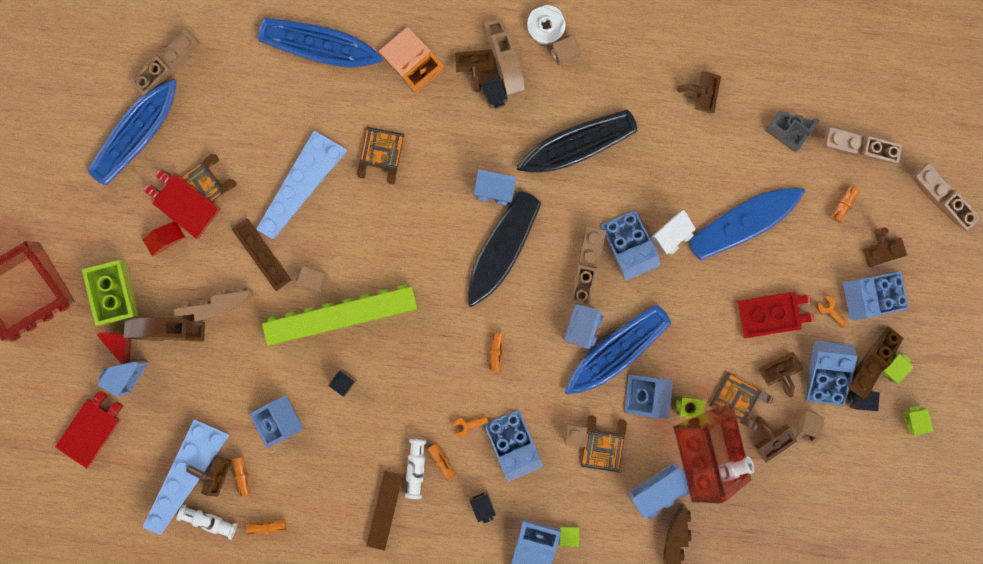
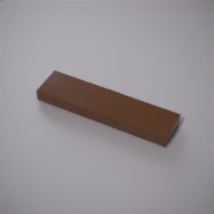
[232,218,292,291]
[366,470,403,551]

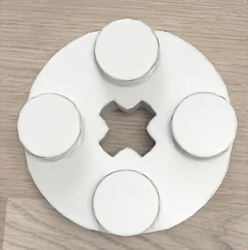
[527,5,566,45]

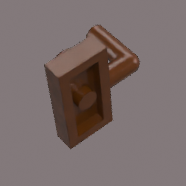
[455,49,494,92]
[677,71,721,114]
[863,227,907,267]
[759,352,803,397]
[755,417,797,462]
[186,457,232,496]

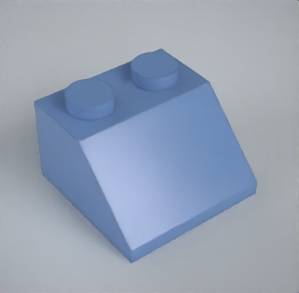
[474,169,517,206]
[98,360,149,397]
[624,375,673,418]
[249,395,303,448]

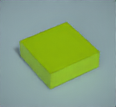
[560,526,579,547]

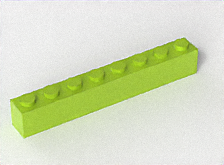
[262,284,418,346]

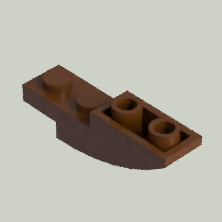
[123,318,205,342]
[848,326,904,399]
[663,505,692,564]

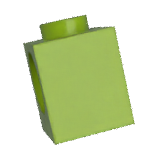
[881,354,914,384]
[675,396,706,420]
[903,405,933,436]

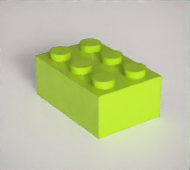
[82,260,140,326]

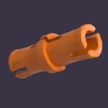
[830,185,861,223]
[489,333,505,372]
[426,442,457,481]
[231,456,251,497]
[246,519,286,536]

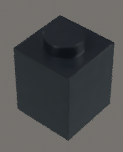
[481,77,508,109]
[328,369,357,397]
[848,390,880,412]
[470,491,496,523]

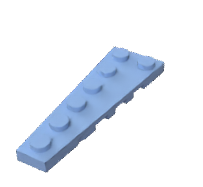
[256,131,347,239]
[142,419,229,535]

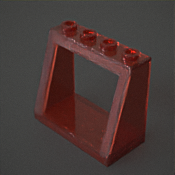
[0,241,75,342]
[673,406,752,503]

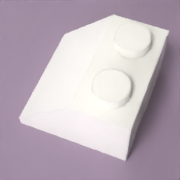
[650,210,696,255]

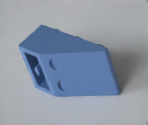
[601,210,660,281]
[843,271,909,320]
[563,304,603,349]
[806,340,858,405]
[484,410,544,482]
[511,518,561,564]

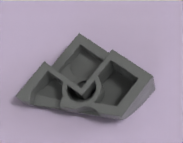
[765,111,820,152]

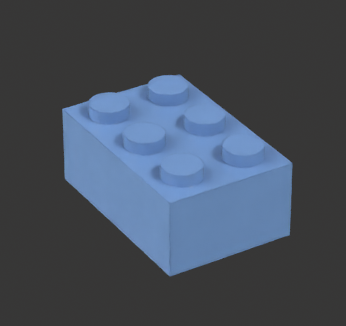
[628,463,694,519]

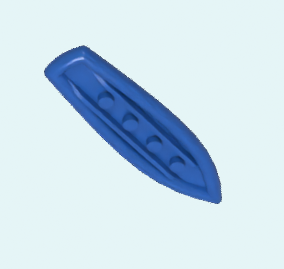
[258,18,383,67]
[88,79,177,185]
[689,188,805,260]
[565,305,671,395]

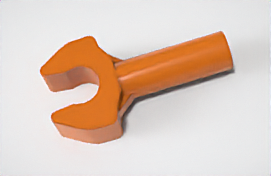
[816,296,848,328]
[452,416,489,437]

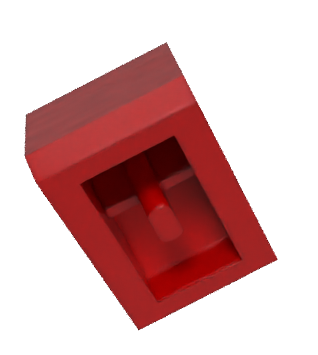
[143,222,186,257]
[97,332,132,364]

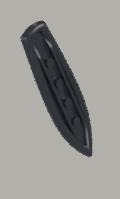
[516,110,637,173]
[468,191,541,307]

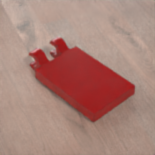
[143,169,221,239]
[737,291,814,339]
[55,391,123,469]

